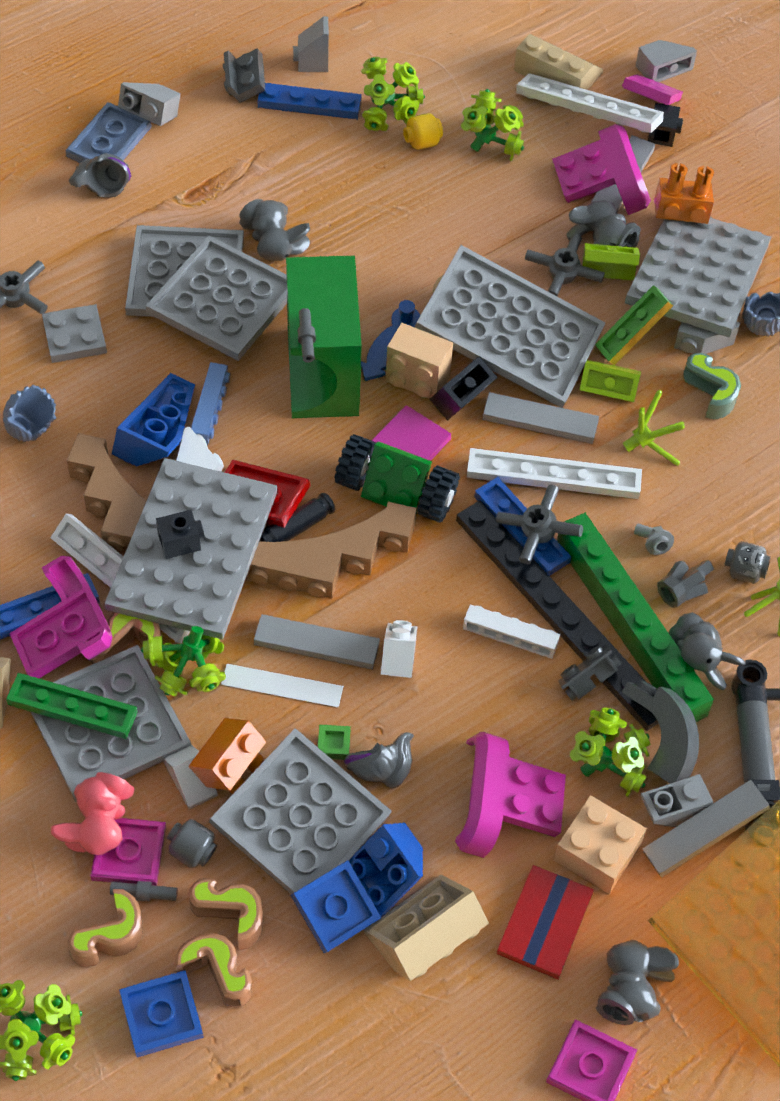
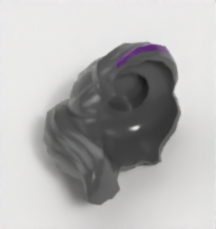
[69,153,131,198]
[344,732,414,789]

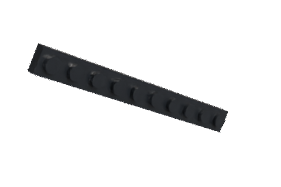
[456,500,658,731]

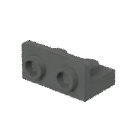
[223,48,265,103]

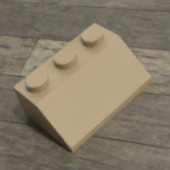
[514,34,603,90]
[364,875,489,981]

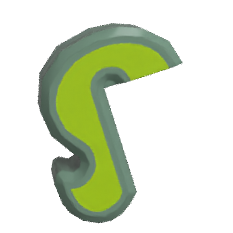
[683,353,741,419]

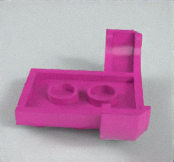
[552,124,651,215]
[10,556,113,678]
[455,732,566,858]

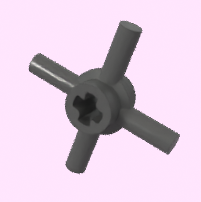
[525,234,605,297]
[0,260,48,314]
[496,485,583,564]

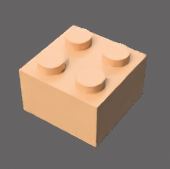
[386,323,453,399]
[553,795,647,894]

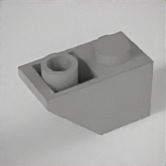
[118,82,181,126]
[641,774,713,827]

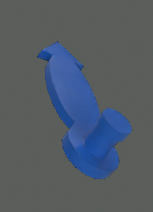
[361,300,421,381]

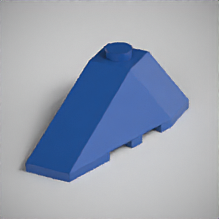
[112,373,195,466]

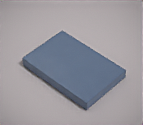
[65,102,152,163]

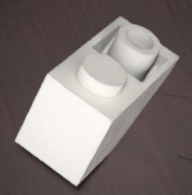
[176,426,224,472]
[381,620,418,678]

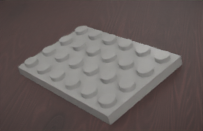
[625,217,771,338]
[414,245,605,408]
[105,458,277,640]

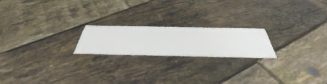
[221,664,344,707]

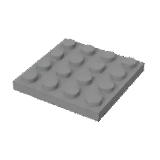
[125,225,244,317]
[146,235,287,361]
[30,645,191,802]
[209,728,392,894]

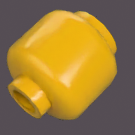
[403,113,443,150]

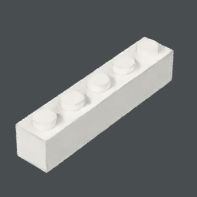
[463,604,560,659]

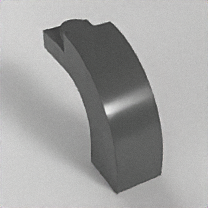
[622,680,699,784]

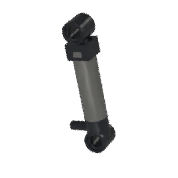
[731,659,780,843]

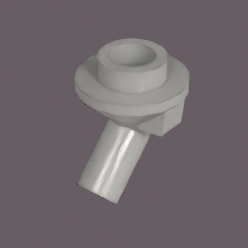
[634,523,674,555]

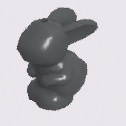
[239,199,310,261]
[567,200,641,248]
[669,612,746,690]
[596,940,679,1025]

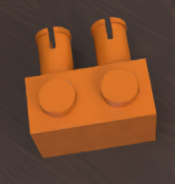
[654,163,714,224]
[188,718,266,795]

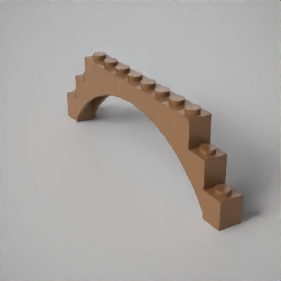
[67,433,417,598]

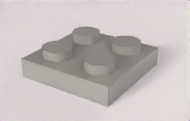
[42,304,107,363]

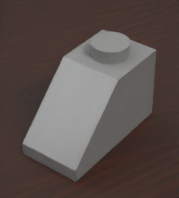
[293,16,329,72]
[636,40,697,82]
[674,322,740,354]

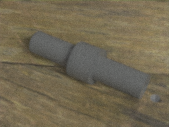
[297,308,316,362]
[110,881,178,902]

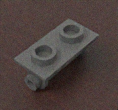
[558,644,622,701]

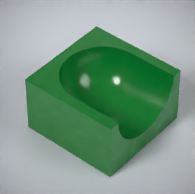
[286,255,362,418]

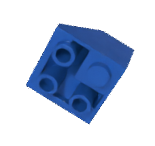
[349,823,423,917]

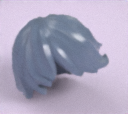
[742,292,780,337]
[3,385,56,442]

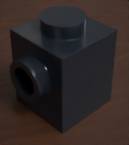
[648,103,683,147]
[156,510,205,560]

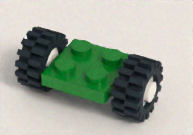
[334,434,460,523]

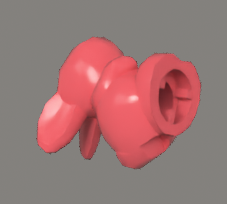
[51,772,135,855]

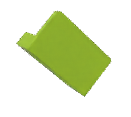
[582,243,640,280]
[579,360,641,402]

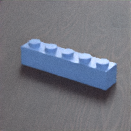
[191,362,231,445]

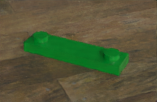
[6,672,138,739]

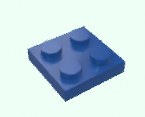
[290,860,381,953]
[119,970,204,1058]

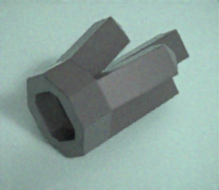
[657,560,714,608]

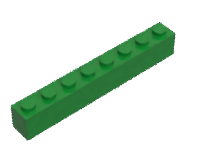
[557,512,714,722]

